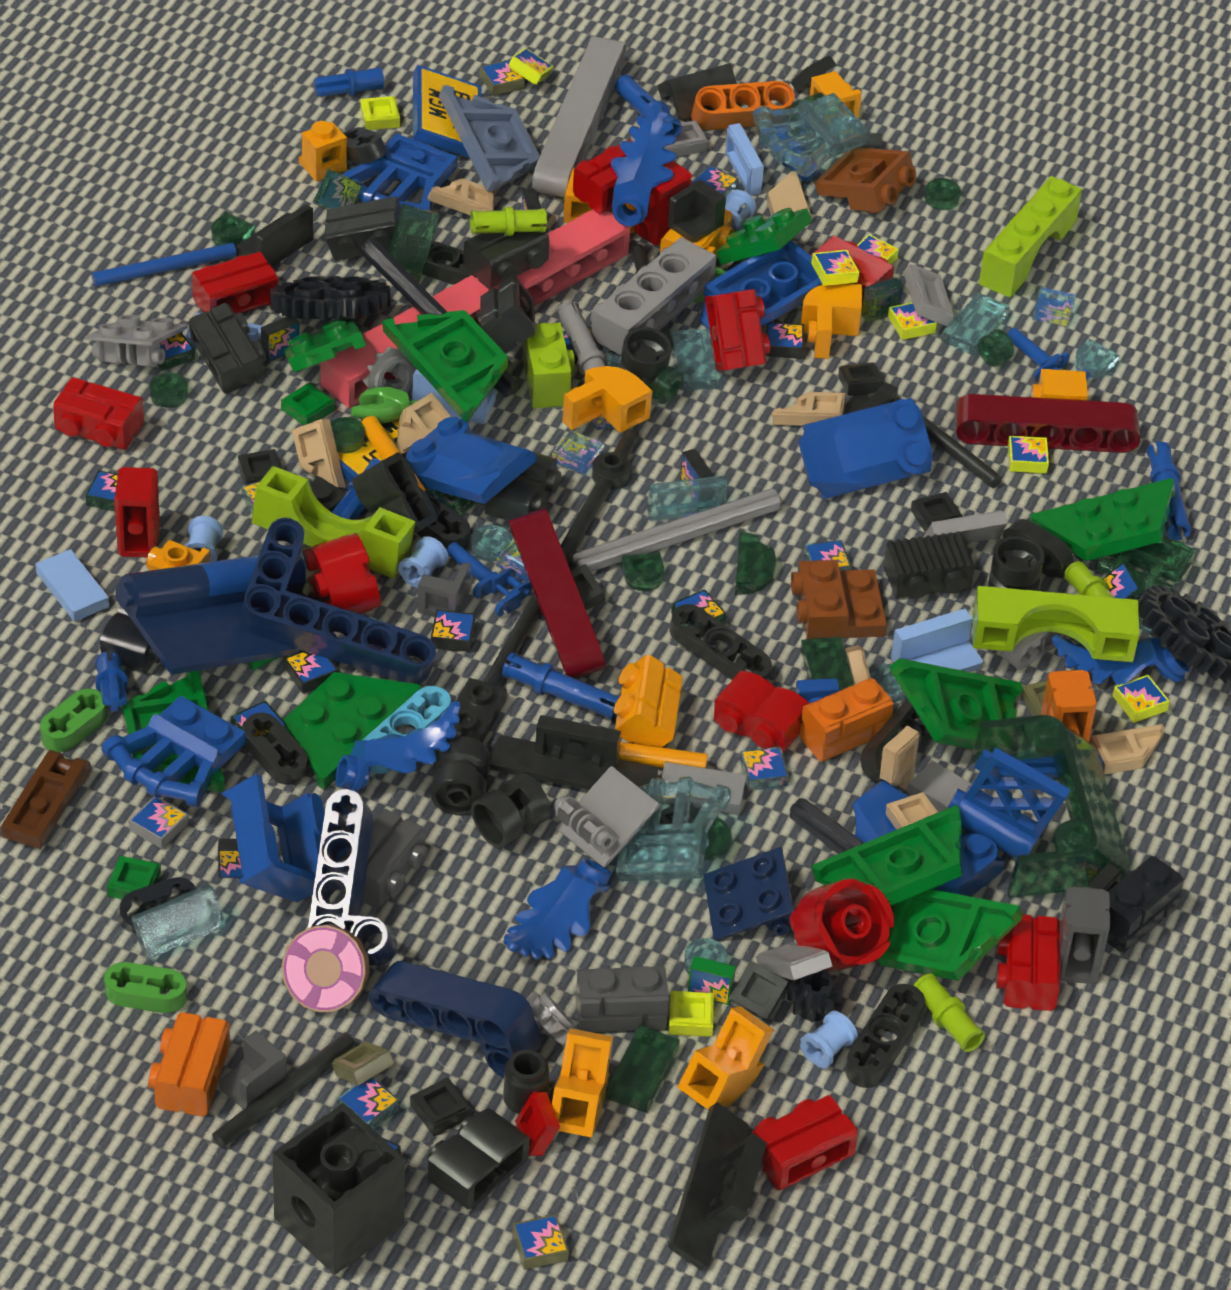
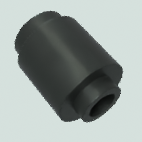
[503,1050,549,1114]

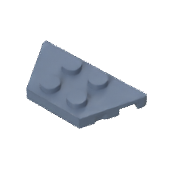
[439,85,540,192]

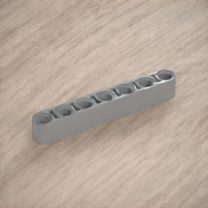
[532,36,627,198]

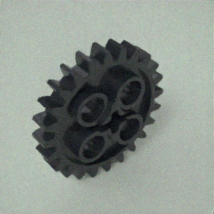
[270,276,391,320]
[1138,584,1231,684]

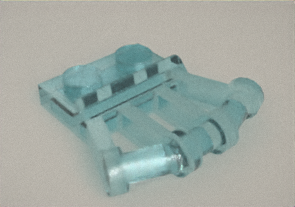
[752,93,870,177]
[616,777,731,882]

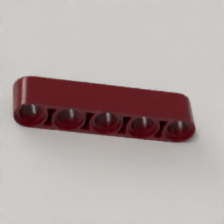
[955,394,1141,453]
[508,508,607,679]

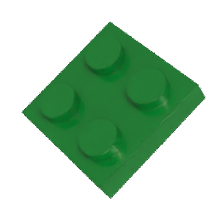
[716,208,812,265]

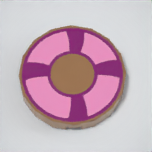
[282,924,370,1013]

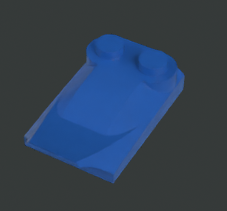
[700,240,823,331]
[798,398,932,500]
[406,417,537,504]
[853,780,1004,897]

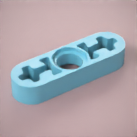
[363,686,451,774]

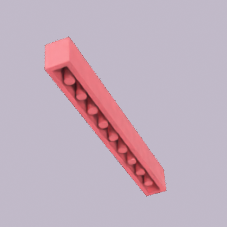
[320,210,630,409]

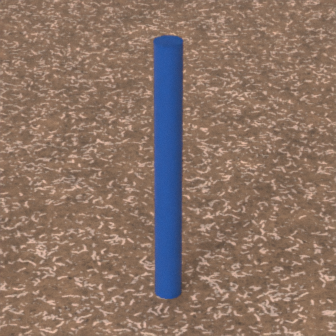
[92,243,237,287]

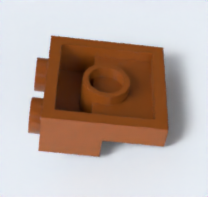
[815,147,916,213]
[791,560,887,640]

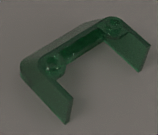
[971,715,1129,898]

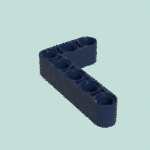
[240,518,436,684]

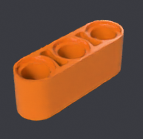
[691,81,795,130]

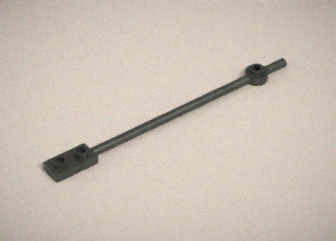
[454,429,639,743]

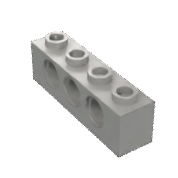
[590,237,716,355]

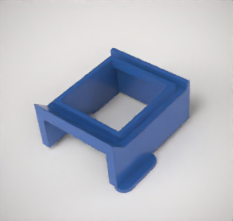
[221,774,325,903]

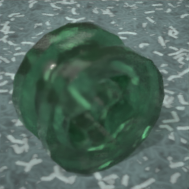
[978,329,1014,367]

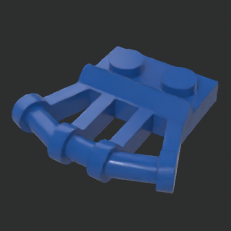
[339,133,458,222]
[101,696,246,808]

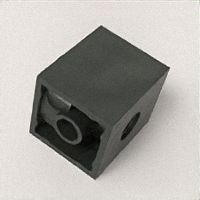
[272,1102,405,1276]

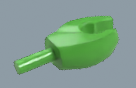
[351,387,418,423]

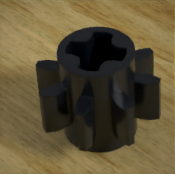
[787,970,843,1023]

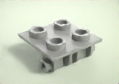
[85,315,188,367]
[554,766,661,868]

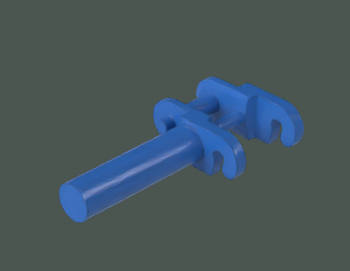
[1006,328,1090,382]
[447,542,532,617]

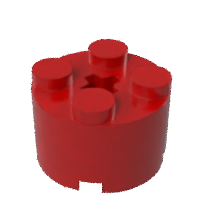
[302,533,381,614]
[790,879,894,971]

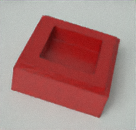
[515,1092,560,1156]

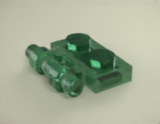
[1096,536,1196,594]

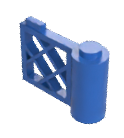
[946,747,1070,862]

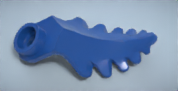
[611,101,676,226]
[1052,635,1191,685]
[335,701,460,793]
[503,858,612,960]

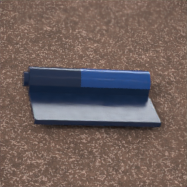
[116,555,337,675]

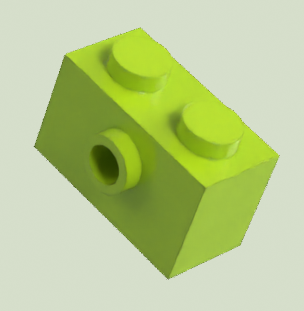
[522,322,575,408]

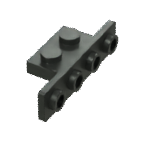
[489,715,658,797]
[668,1103,767,1269]

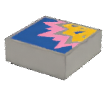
[128,797,189,849]

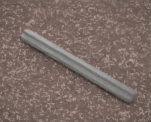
[570,489,781,572]

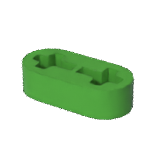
[40,688,107,752]
[104,962,187,1013]

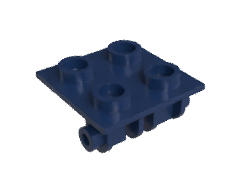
[703,847,794,942]

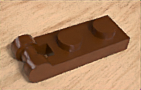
[1,749,91,849]

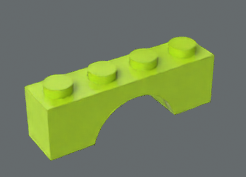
[979,176,1082,298]
[251,466,415,579]
[973,586,1139,662]

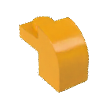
[801,284,862,359]
[562,366,652,433]
[677,1006,774,1110]
[552,1028,614,1138]

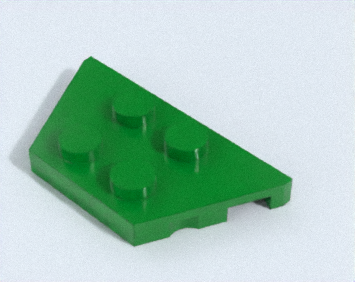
[382,310,508,422]
[283,317,366,372]
[1029,478,1175,561]
[890,658,1023,753]
[122,670,224,792]
[283,672,422,790]
[811,805,962,906]
[877,889,1024,981]

